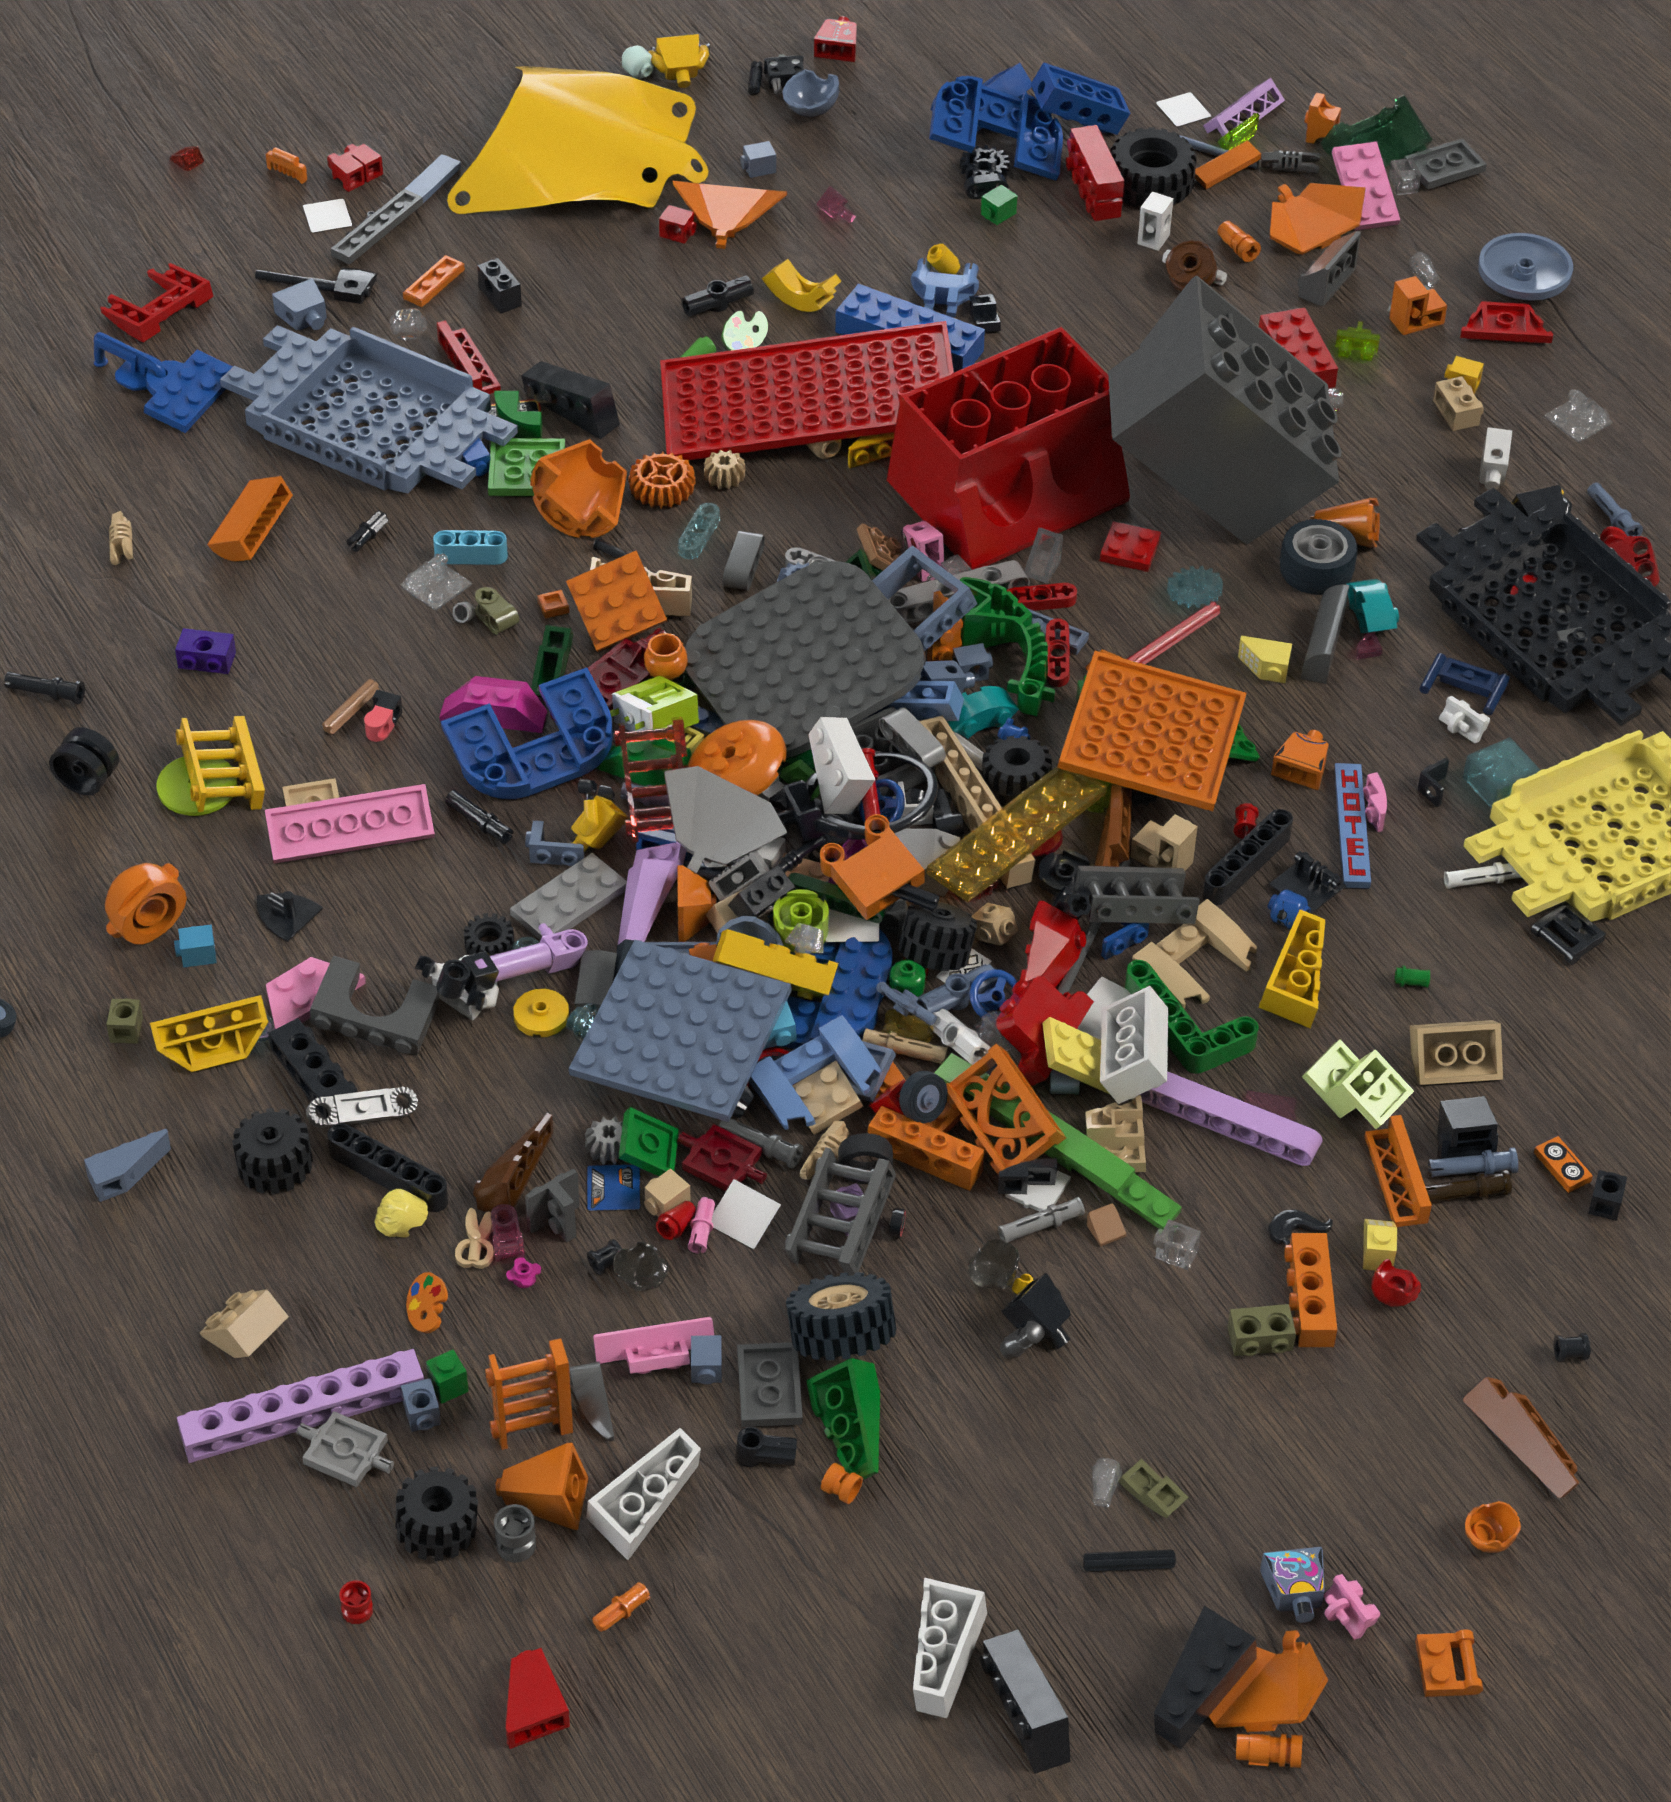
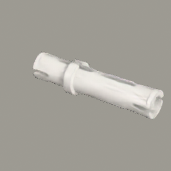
[1444,862,1522,889]

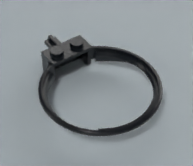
[777,752,938,841]

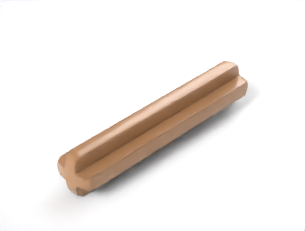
[322,679,379,735]

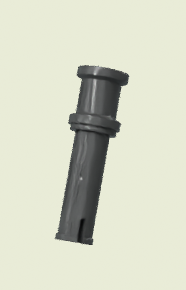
[719,1118,803,1169]

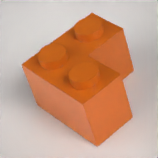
[1389,276,1447,335]

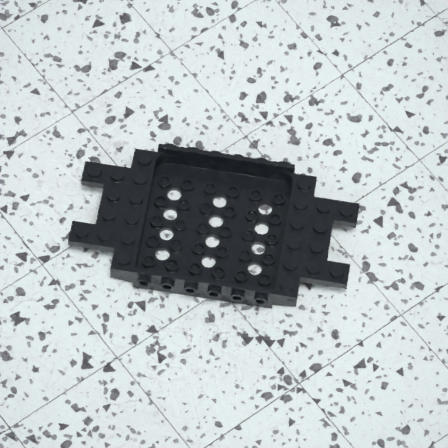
[1416,487,1671,726]

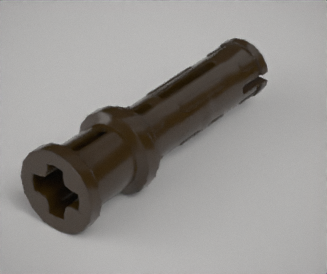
[1425,1169,1512,1203]

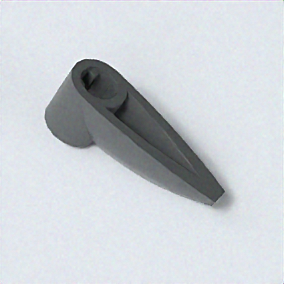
[569,1361,615,1441]

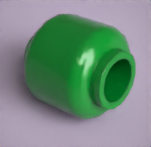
[889,960,926,997]

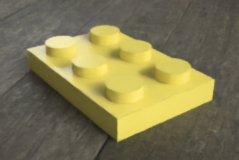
[1042,1017,1110,1094]

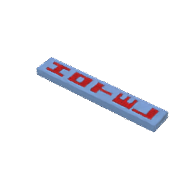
[1334,763,1371,888]

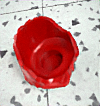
[1371,1259,1421,1307]

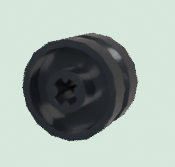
[49,727,119,795]

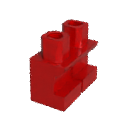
[327,143,383,192]

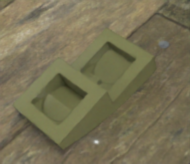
[1118,1458,1189,1518]

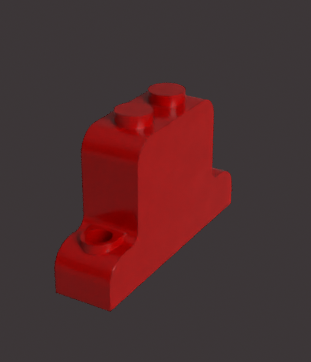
[996,976,1094,1086]

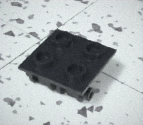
[1269,851,1346,914]

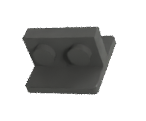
[525,1169,580,1242]

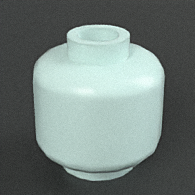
[622,45,654,79]

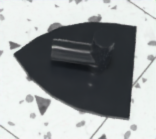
[257,891,323,942]

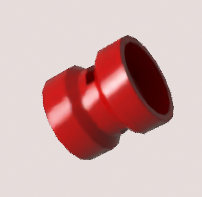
[339,1580,373,1624]

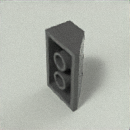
[1297,231,1361,307]

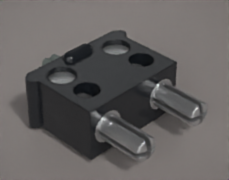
[764,54,804,94]

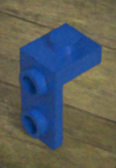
[1101,922,1149,960]

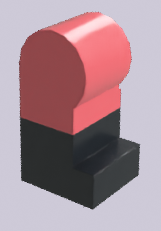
[364,690,403,742]

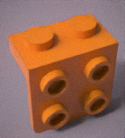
[927,591,963,661]

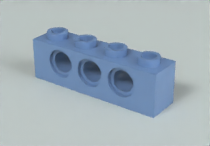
[864,681,964,721]

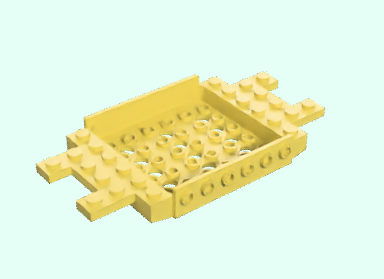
[1464,730,1671,922]

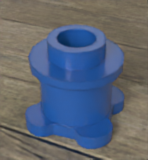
[997,718,1030,740]

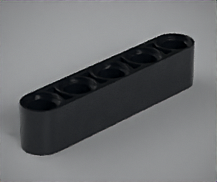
[1203,809,1293,906]
[327,1123,448,1212]

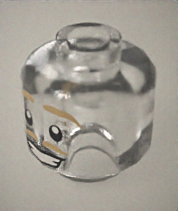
[390,308,427,340]

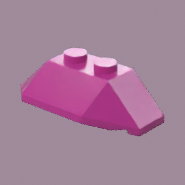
[439,676,547,733]

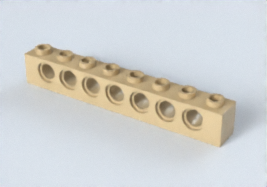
[919,715,1035,888]

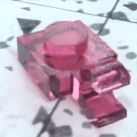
[816,186,856,223]

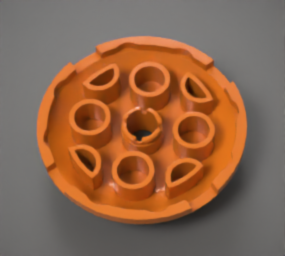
[687,720,787,796]

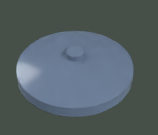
[1478,233,1573,300]

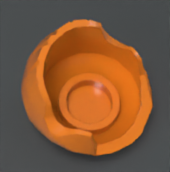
[1465,1501,1521,1553]

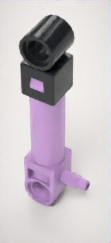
[436,923,588,999]

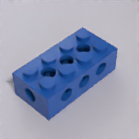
[1031,62,1131,135]

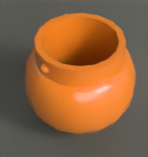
[644,633,688,680]

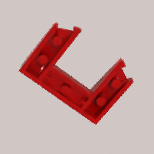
[100,263,214,342]

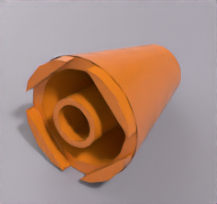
[1310,498,1380,548]

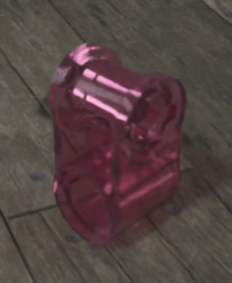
[491,1204,525,1262]

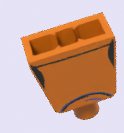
[1271,730,1329,790]

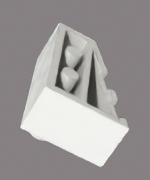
[808,717,875,814]

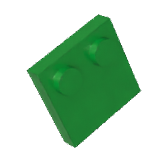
[619,1107,679,1176]

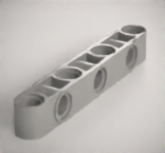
[888,560,1030,624]

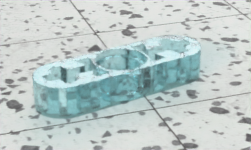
[678,503,720,559]

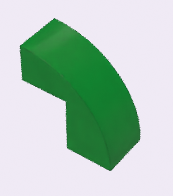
[494,391,543,438]

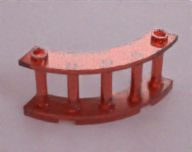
[614,717,688,843]

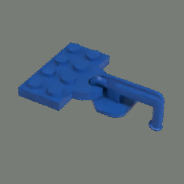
[94,332,233,433]

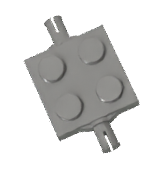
[297,1411,394,1487]

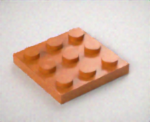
[566,550,668,652]

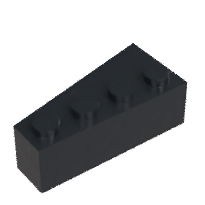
[1154,1605,1257,1749]

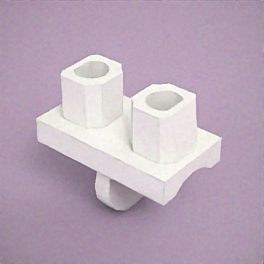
[1439,696,1490,743]

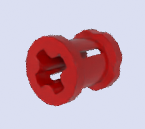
[1234,803,1259,839]

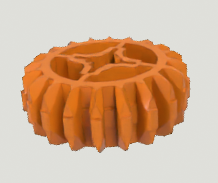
[628,452,696,509]

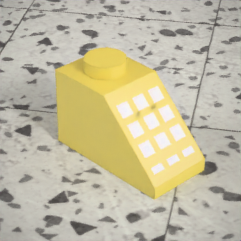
[1238,636,1292,683]
[1363,1219,1397,1271]

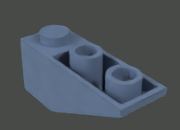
[84,1129,171,1202]

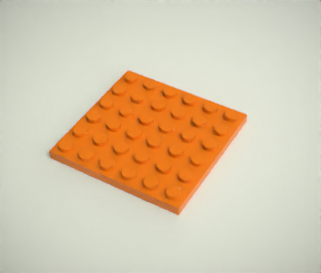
[1057,651,1247,812]

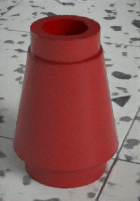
[656,1201,696,1240]

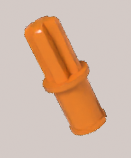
[592,1582,650,1632]

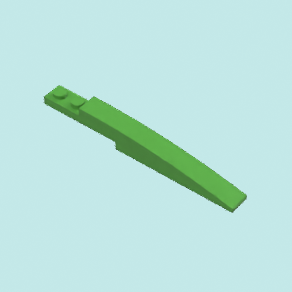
[935,1053,1182,1232]

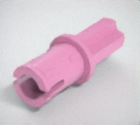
[688,1197,715,1254]

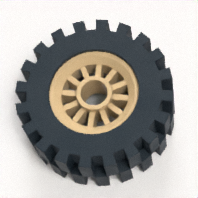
[786,1272,897,1360]

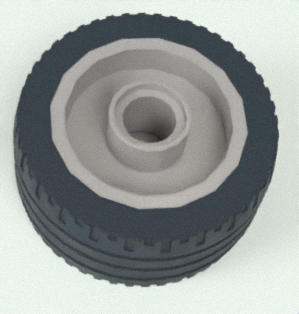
[1280,519,1357,595]

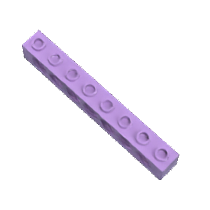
[177,1349,424,1463]

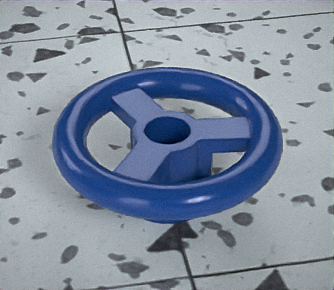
[859,779,905,824]
[969,969,1018,1023]

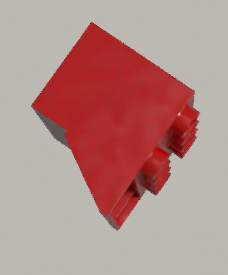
[887,327,1130,571]

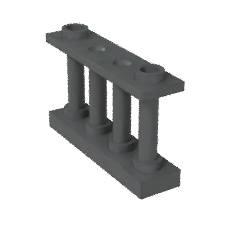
[1074,866,1200,924]
[785,1147,896,1276]

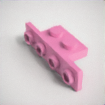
[593,1317,714,1374]

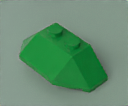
[596,735,692,791]

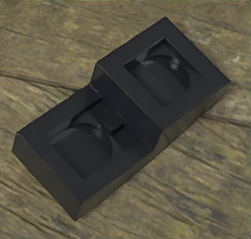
[969,294,1001,332]
[998,1158,1057,1194]

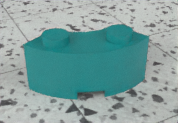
[1346,579,1399,633]
[947,686,1019,739]

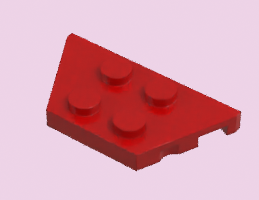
[1460,301,1553,343]

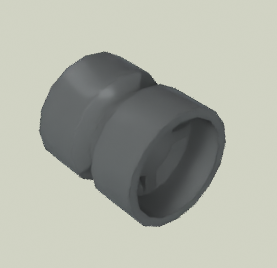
[494,1504,536,1563]

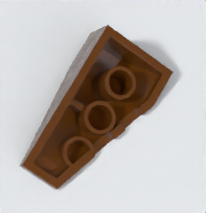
[473,1113,553,1219]

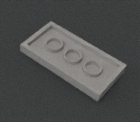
[510,853,627,940]

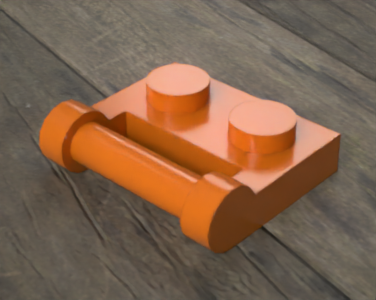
[1415,1629,1483,1697]

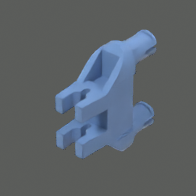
[911,258,979,317]

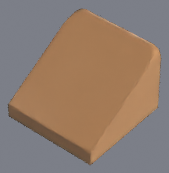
[1087,1203,1126,1247]

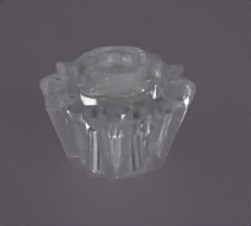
[785,923,824,955]

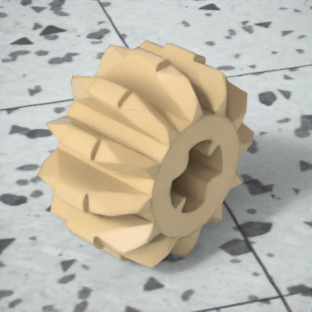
[704,449,745,490]

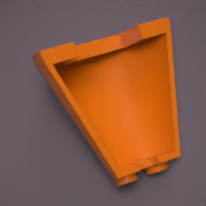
[530,439,627,538]

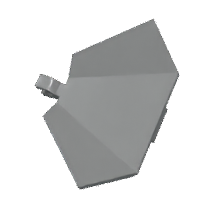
[664,766,787,874]

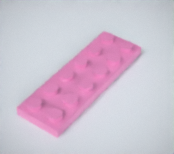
[265,784,435,864]

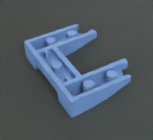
[749,1015,882,1130]

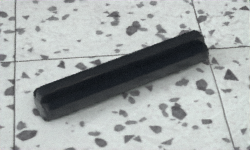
[1083,1549,1176,1571]

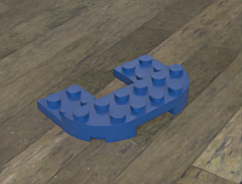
[929,76,1063,181]
[441,667,613,799]
[782,929,892,1049]

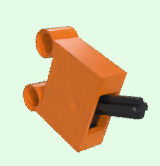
[820,814,939,920]

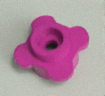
[506,1257,541,1288]

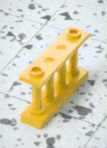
[176,716,265,812]

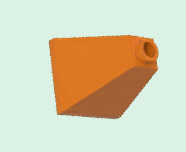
[496,1443,588,1530]

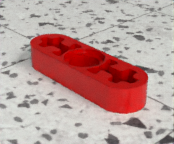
[1006,583,1077,611]
[1046,618,1070,687]

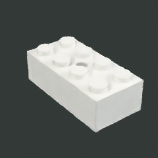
[1100,986,1168,1104]

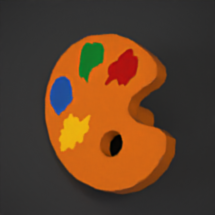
[406,1272,448,1334]

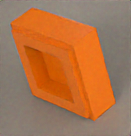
[537,590,570,619]

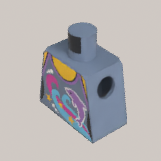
[1260,1547,1324,1623]

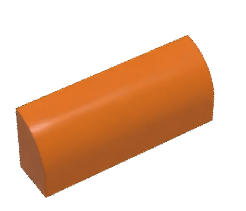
[207,476,293,561]

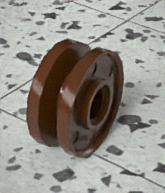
[1165,240,1218,292]

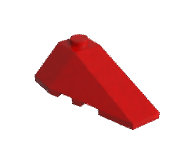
[1020,901,1086,987]

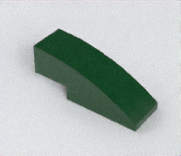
[531,625,573,697]

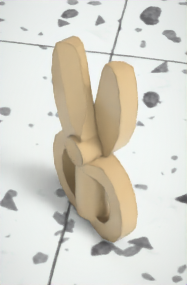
[455,1208,494,1269]

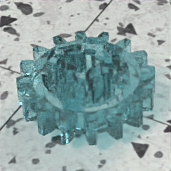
[1167,566,1223,608]

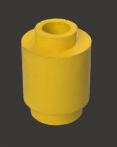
[927,244,960,274]

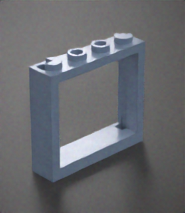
[872,545,977,651]

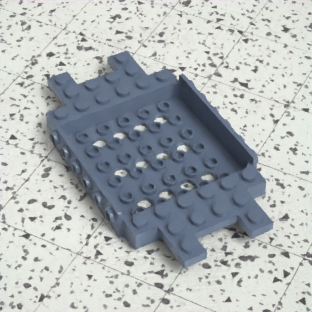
[220,325,518,494]

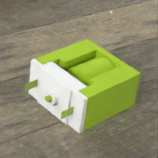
[610,676,699,741]

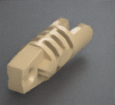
[109,511,133,565]
[800,1121,849,1180]

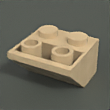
[200,1290,289,1358]

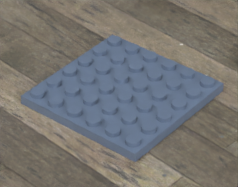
[569,940,791,1122]

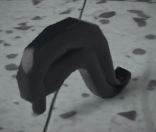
[1268,1209,1333,1245]

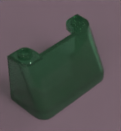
[1320,95,1432,168]

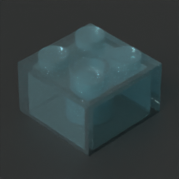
[1463,737,1540,809]

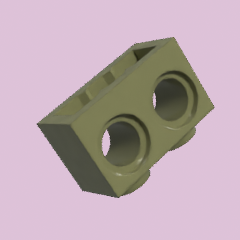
[1227,1304,1296,1356]

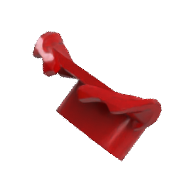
[1599,526,1660,587]

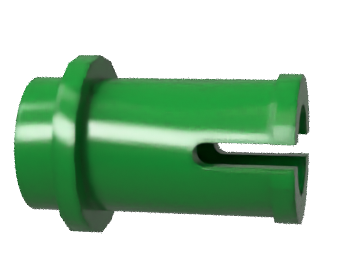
[1394,965,1430,988]

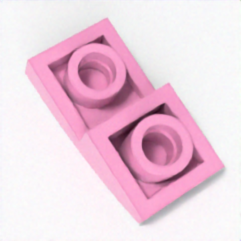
[1363,772,1387,832]

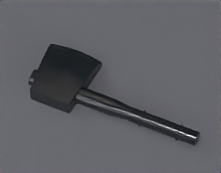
[255,268,378,304]

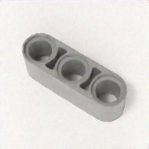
[879,707,946,772]

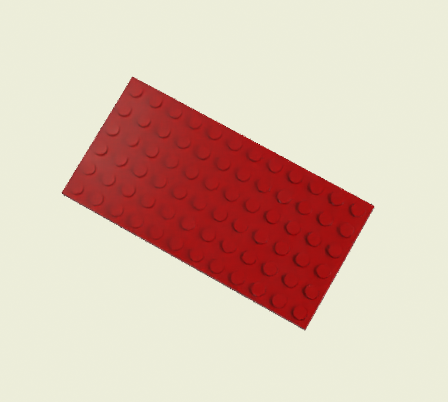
[660,321,954,460]

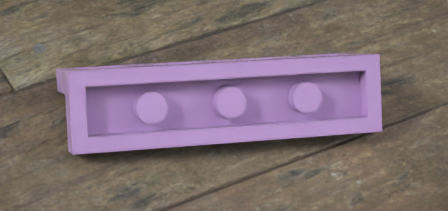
[1203,78,1285,143]

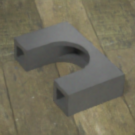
[310,955,440,1055]

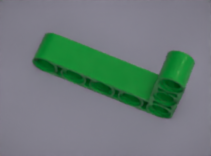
[1125,960,1259,1074]

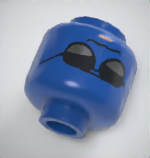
[1268,889,1311,929]

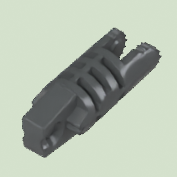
[1261,150,1320,174]

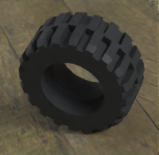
[1110,127,1197,207]

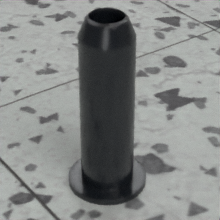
[593,536,627,559]

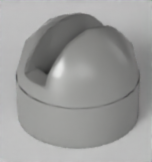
[453,602,475,623]

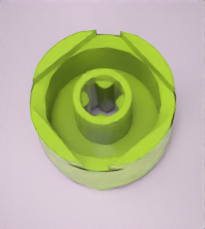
[773,890,829,953]

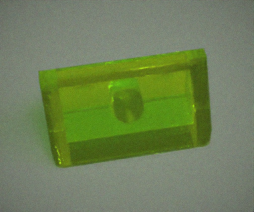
[1218,113,1260,151]

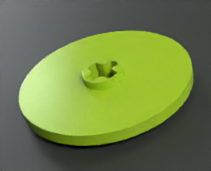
[157,756,237,816]

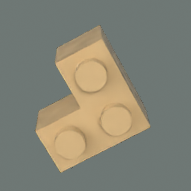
[1130,814,1198,871]

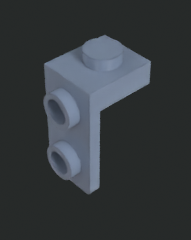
[525,821,584,866]

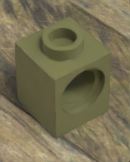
[107,998,143,1044]

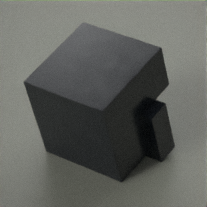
[1437,1096,1498,1159]

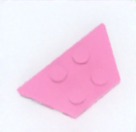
[266,957,366,1029]

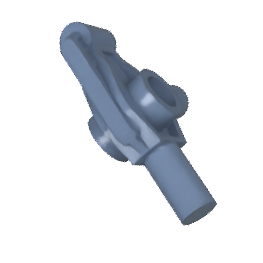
[876,982,937,1026]

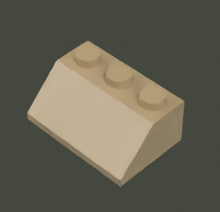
[1410,1020,1503,1085]

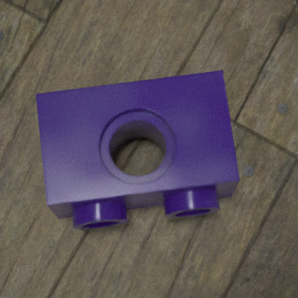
[175,628,236,674]

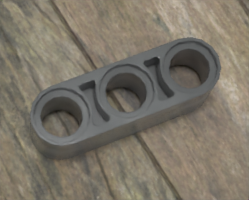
[723,530,765,591]

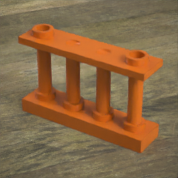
[485,1338,573,1450]

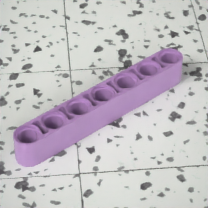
[1139,1071,1322,1166]

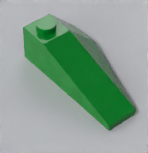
[806,1358,880,1480]

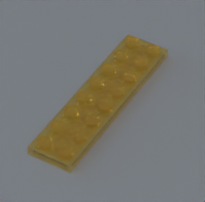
[926,766,1107,902]

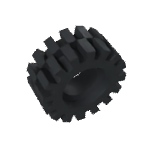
[464,913,514,956]

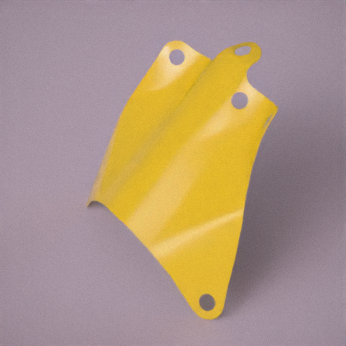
[447,66,709,214]

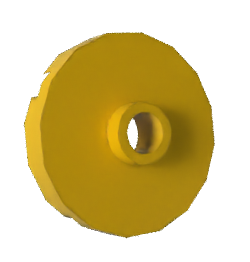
[513,989,569,1037]

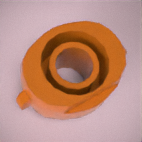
[105,863,187,945]

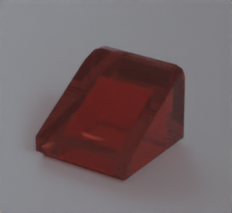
[169,146,204,171]

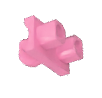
[1323,1574,1380,1640]

